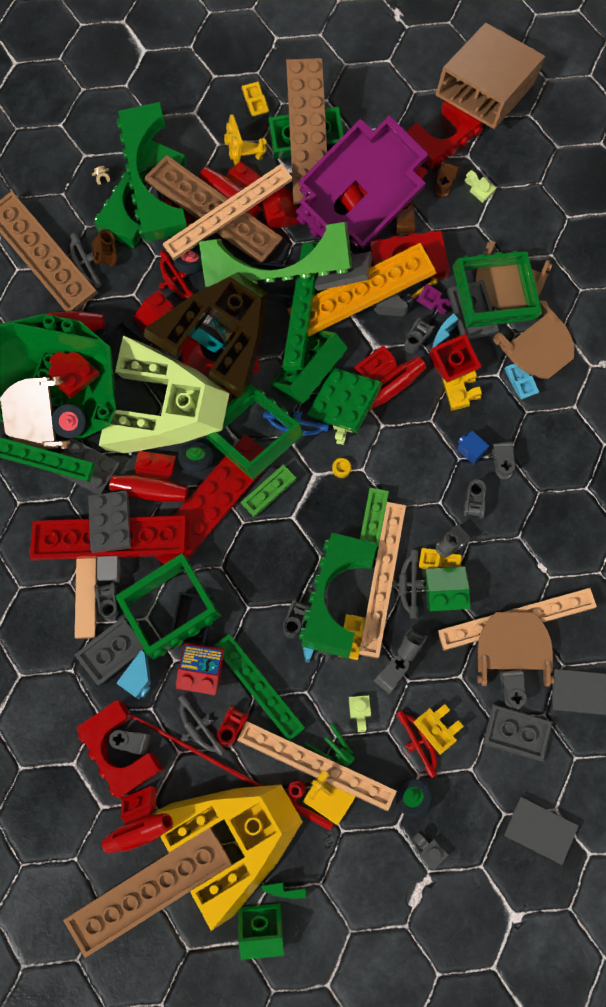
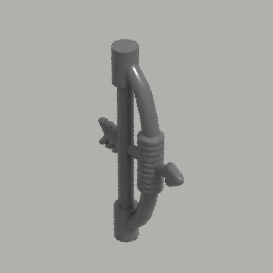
[70,233,102,288]
[392,550,426,619]
[178,694,226,756]

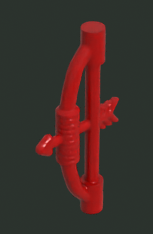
[159,250,194,299]
[396,710,437,779]

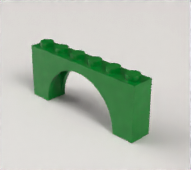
[94,140,187,249]
[299,533,377,659]

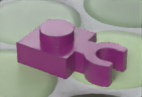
[416,284,451,315]

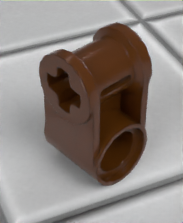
[434,161,460,198]
[395,201,415,233]
[92,229,117,267]

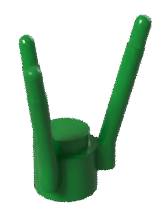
[304,723,355,768]

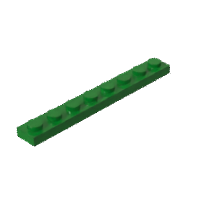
[283,242,319,371]

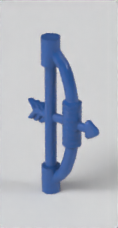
[263,410,329,436]

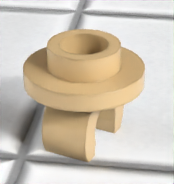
[92,166,110,185]

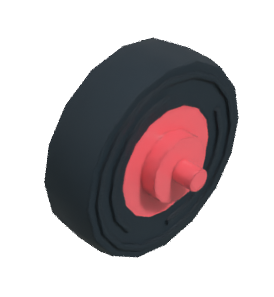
[174,247,203,274]
[52,404,87,438]

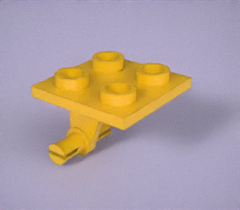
[224,115,267,165]
[303,770,356,825]

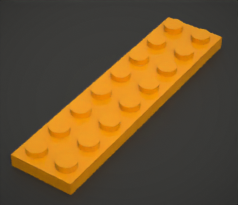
[287,243,436,337]

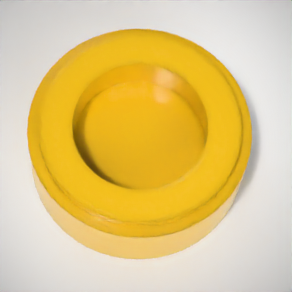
[332,458,351,478]

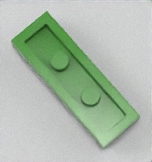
[241,465,296,518]
[360,488,389,548]

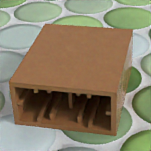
[435,23,545,129]

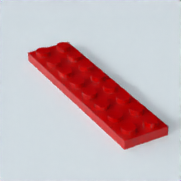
[154,434,266,564]
[30,516,187,560]

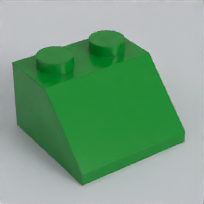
[425,566,470,611]
[238,903,284,960]

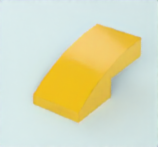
[242,82,269,117]
[419,548,462,569]
[339,614,366,660]

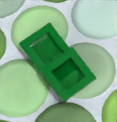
[262,882,307,898]

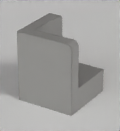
[97,556,120,583]

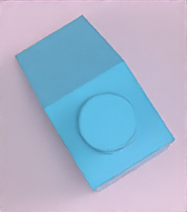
[117,650,151,700]

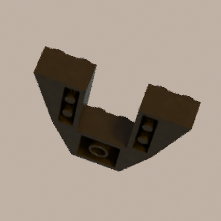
[144,272,268,399]

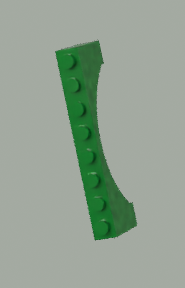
[116,102,187,242]

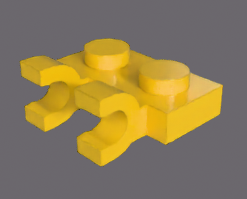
[442,371,482,411]
[413,704,464,754]

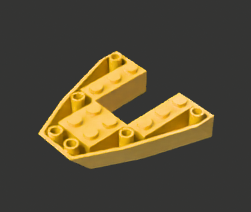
[152,785,303,931]

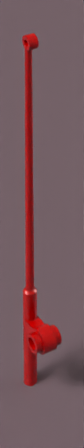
[126,706,334,830]

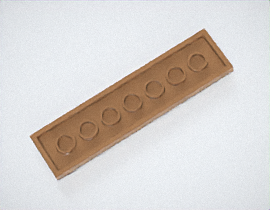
[286,58,327,204]
[145,155,282,263]
[0,191,98,312]
[63,827,232,958]

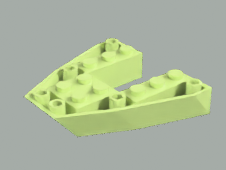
[99,336,229,453]

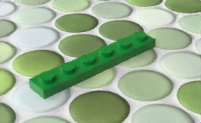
[0,438,96,483]
[213,634,305,741]

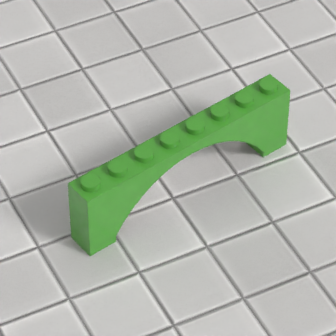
[199,222,352,287]

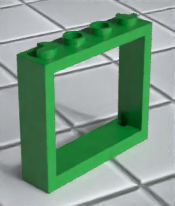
[453,250,542,328]
[205,385,304,480]
[115,554,221,660]

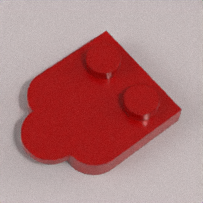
[49,352,100,398]

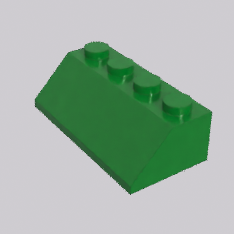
[269,107,344,159]
[270,331,348,404]

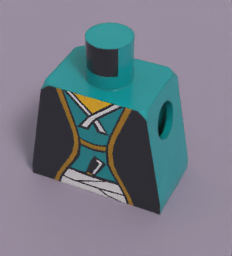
[191,314,233,352]

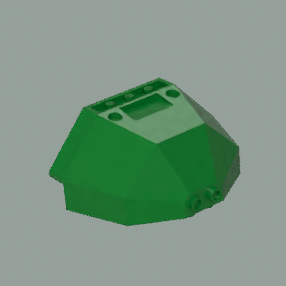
[0,314,116,440]

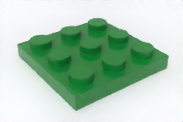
[307,368,382,433]

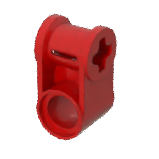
[217,705,250,746]

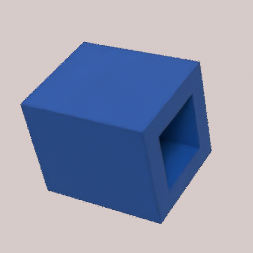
[457,431,489,465]

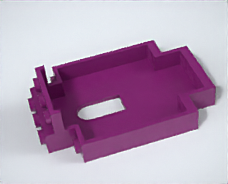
[296,115,428,250]

